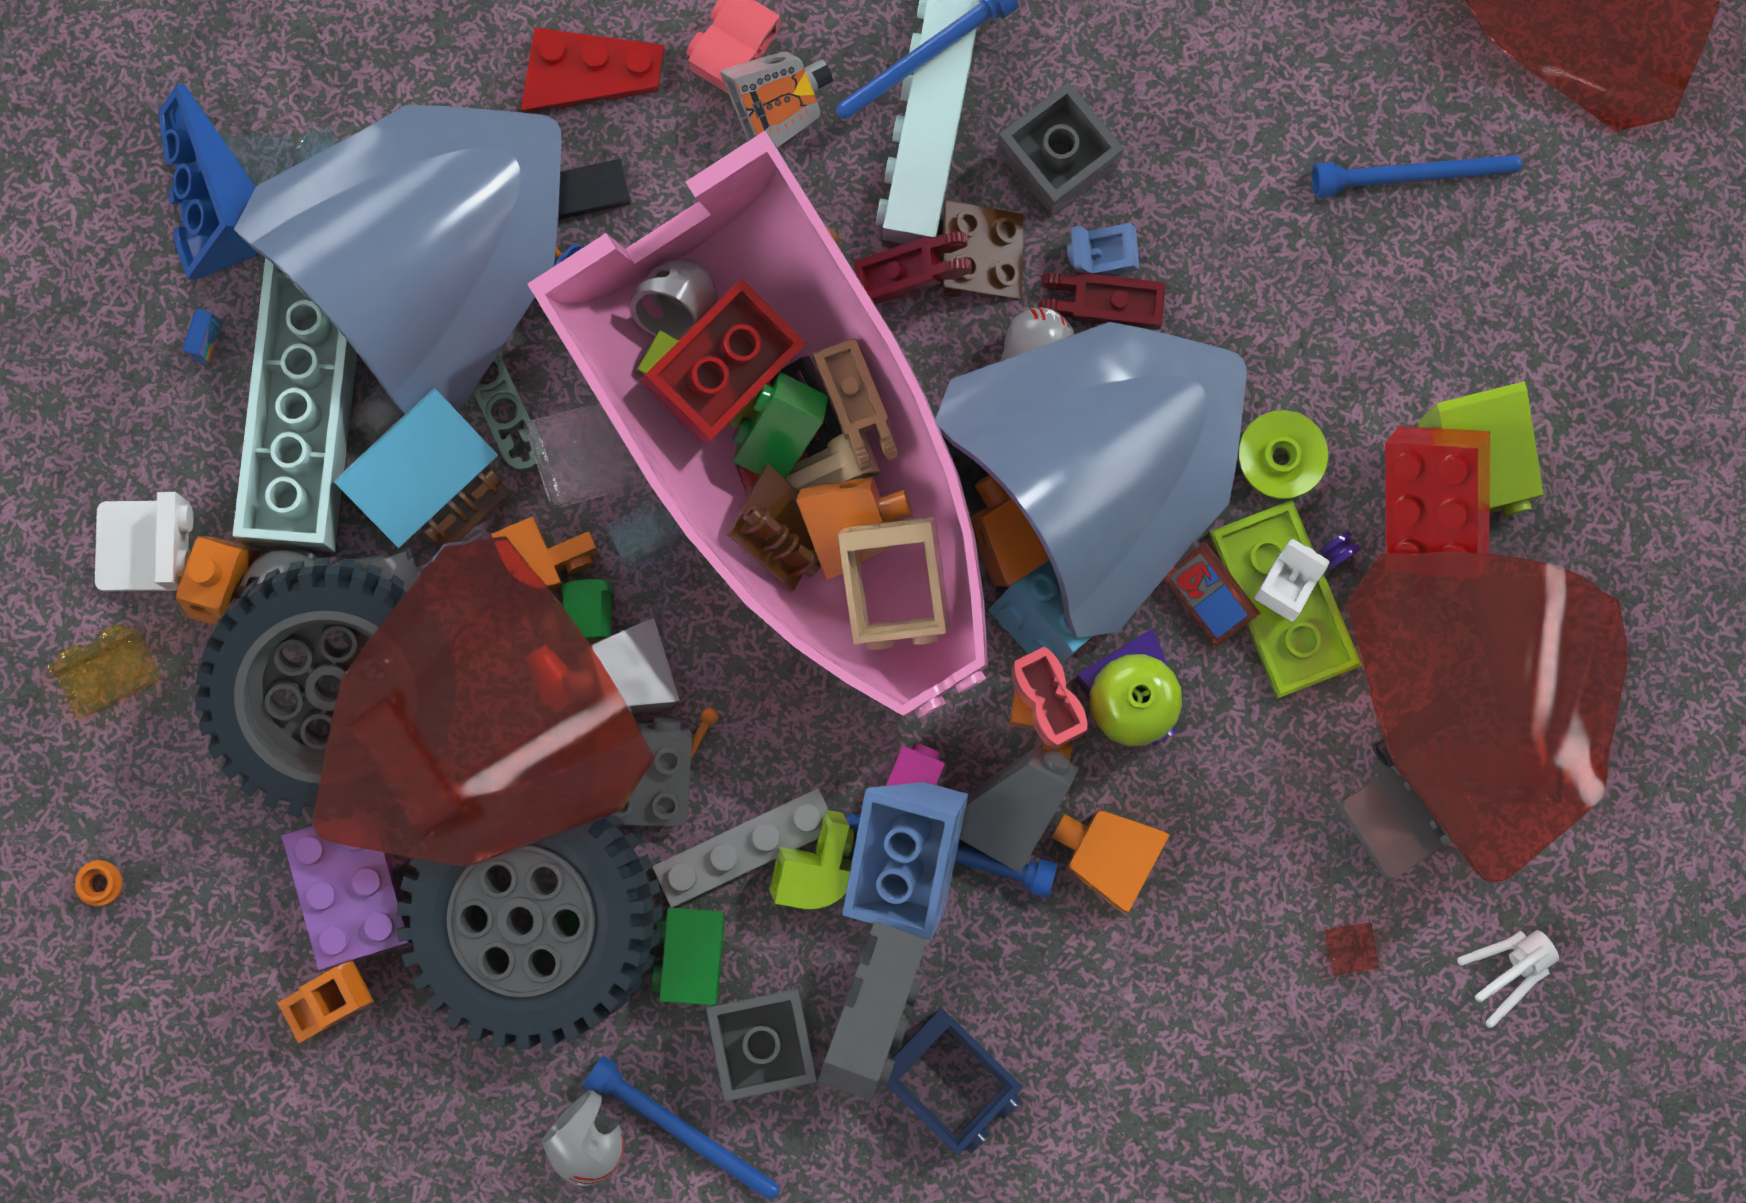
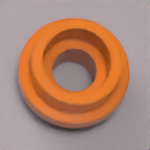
[75,860,123,907]

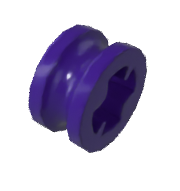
[1317,530,1362,572]

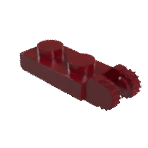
[854,231,972,305]
[1038,272,1166,330]

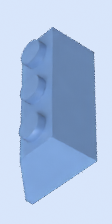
[842,782,968,940]

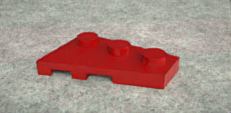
[521,27,665,113]

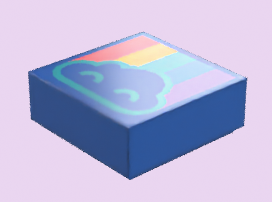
[182,309,222,365]

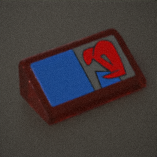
[1164,542,1261,646]

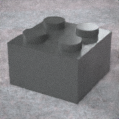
[996,81,1124,218]
[706,988,818,1102]

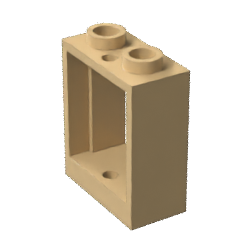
[838,516,950,650]

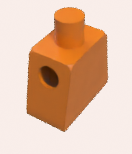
[970,475,1050,587]
[796,477,913,580]
[176,536,260,626]
[1051,810,1170,913]

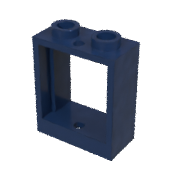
[887,1007,1023,1155]

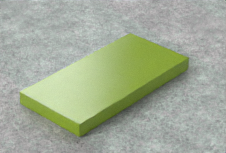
[1208,500,1362,699]

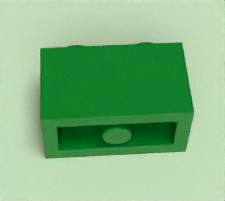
[732,372,828,479]
[652,907,726,1006]

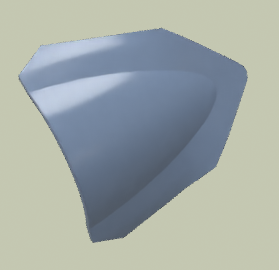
[234,105,561,415]
[935,322,1247,638]

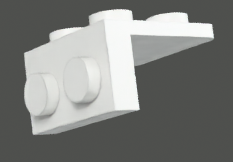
[95,492,193,592]

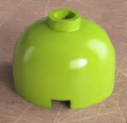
[1089,654,1182,746]

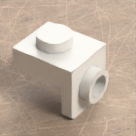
[1254,539,1329,622]

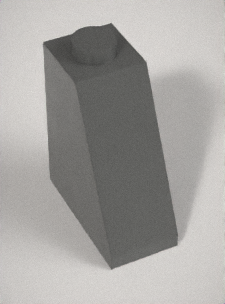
[959,746,1079,873]

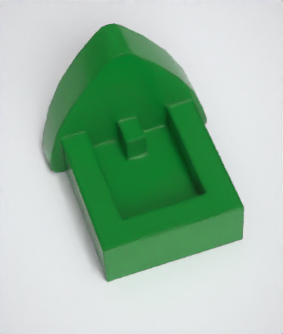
[561,579,615,642]

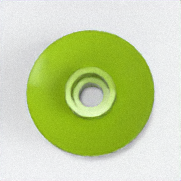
[1238,410,1328,499]

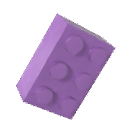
[282,810,413,970]

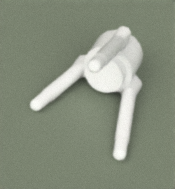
[1457,930,1559,1028]

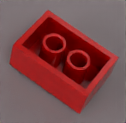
[639,278,807,445]
[1385,426,1490,580]

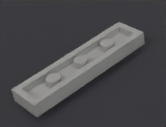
[653,788,828,908]

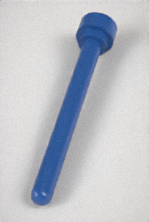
[836,0,1019,119]
[1311,155,1523,199]
[845,813,1058,899]
[582,1055,779,1199]

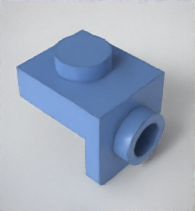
[1067,223,1140,276]

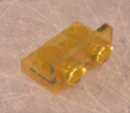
[46,624,163,720]

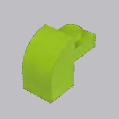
[769,810,854,909]

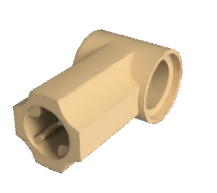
[786,432,881,492]

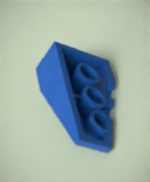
[158,84,257,280]

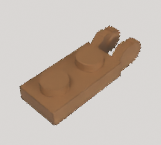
[813,338,898,471]

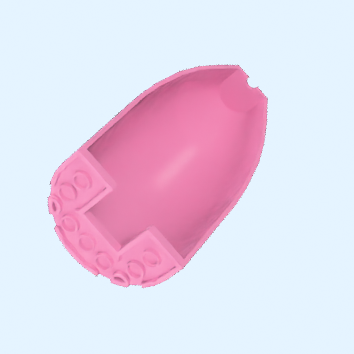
[528,131,988,719]

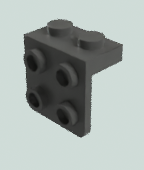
[596,715,692,826]
[1340,748,1479,880]

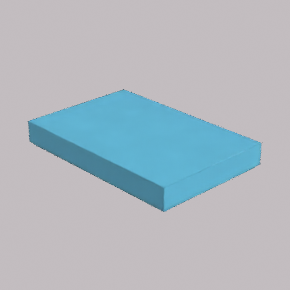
[334,388,498,548]

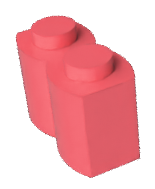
[686,0,781,94]
[1011,647,1087,750]

